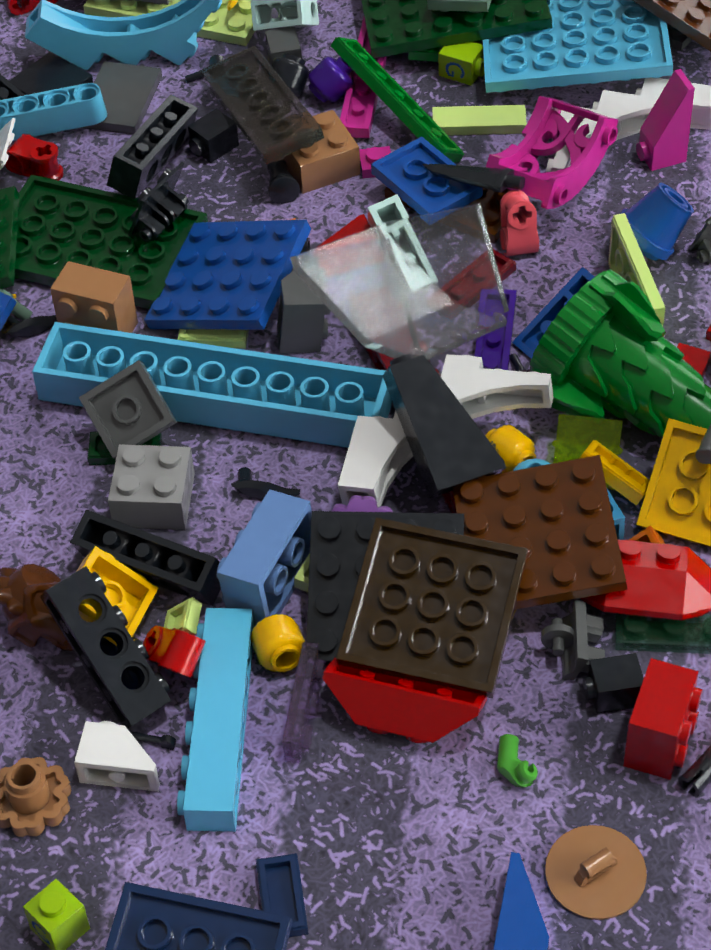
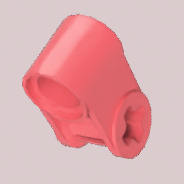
[500,190,539,257]

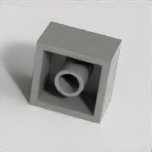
[108,444,195,530]

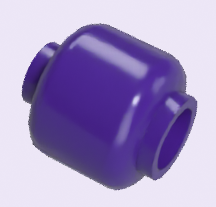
[308,56,354,103]

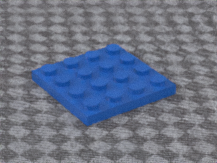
[144,220,311,330]

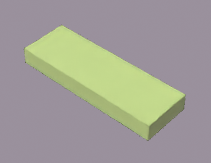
[432,105,527,135]

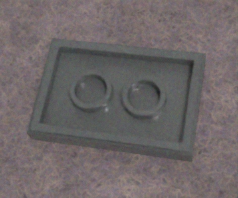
[80,61,162,134]

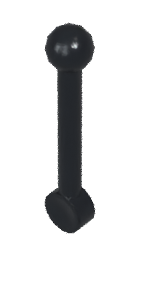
[130,731,177,750]

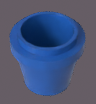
[619,183,694,261]

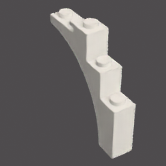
[546,77,711,172]
[338,354,554,508]

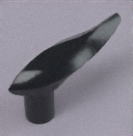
[4,315,57,337]
[231,467,300,499]

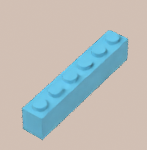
[177,608,254,832]

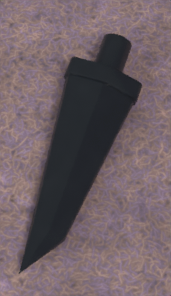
[422,164,525,193]

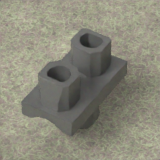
[541,600,605,680]

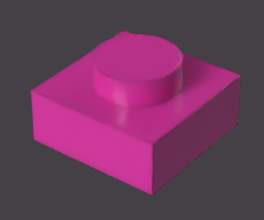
[359,146,391,178]

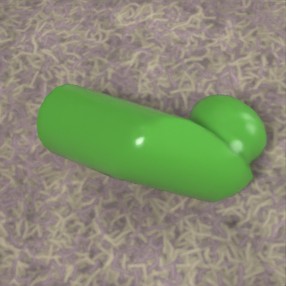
[497,734,538,788]

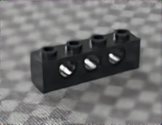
[107,94,198,199]
[70,510,221,606]
[40,566,171,728]

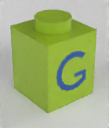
[438,42,484,86]
[23,879,90,950]

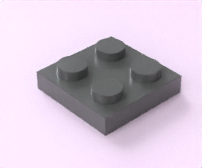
[79,360,177,459]

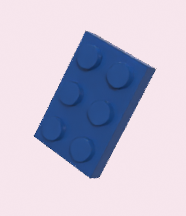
[371,136,483,225]

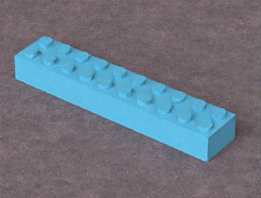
[32,322,392,448]

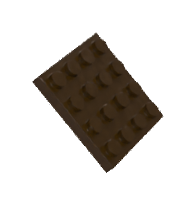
[336,517,528,698]

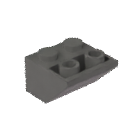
[277,256,331,354]

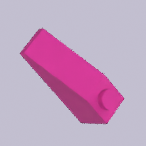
[636,69,695,171]

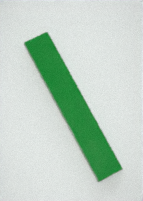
[331,37,464,163]

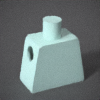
[250,0,319,31]

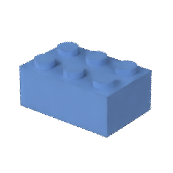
[217,489,312,627]

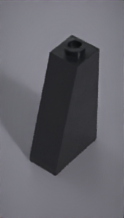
[383,354,506,499]

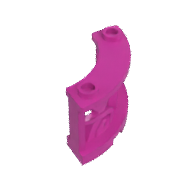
[486,96,618,210]

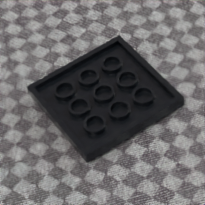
[305,511,464,664]

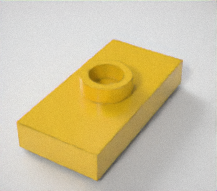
[579,440,650,506]

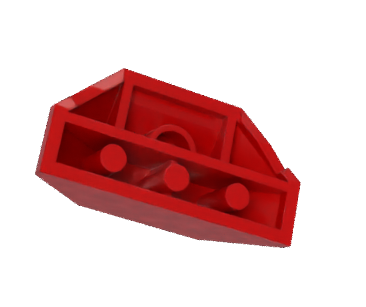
[580,539,711,620]
[322,657,487,743]

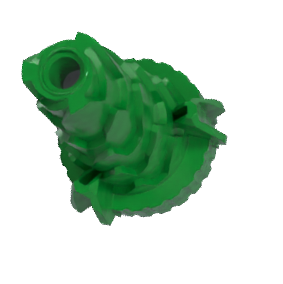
[530,270,711,439]

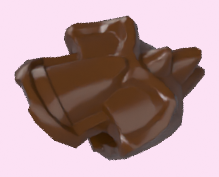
[0,564,73,651]

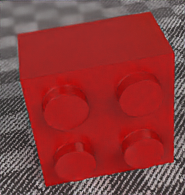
[623,658,703,780]

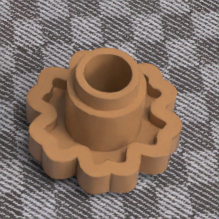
[0,757,72,837]

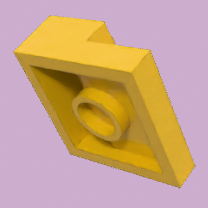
[76,546,158,646]

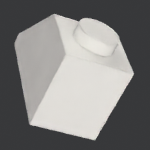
[74,721,160,792]

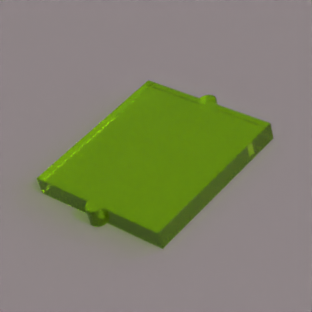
[552,414,623,463]

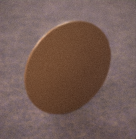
[545,825,647,920]

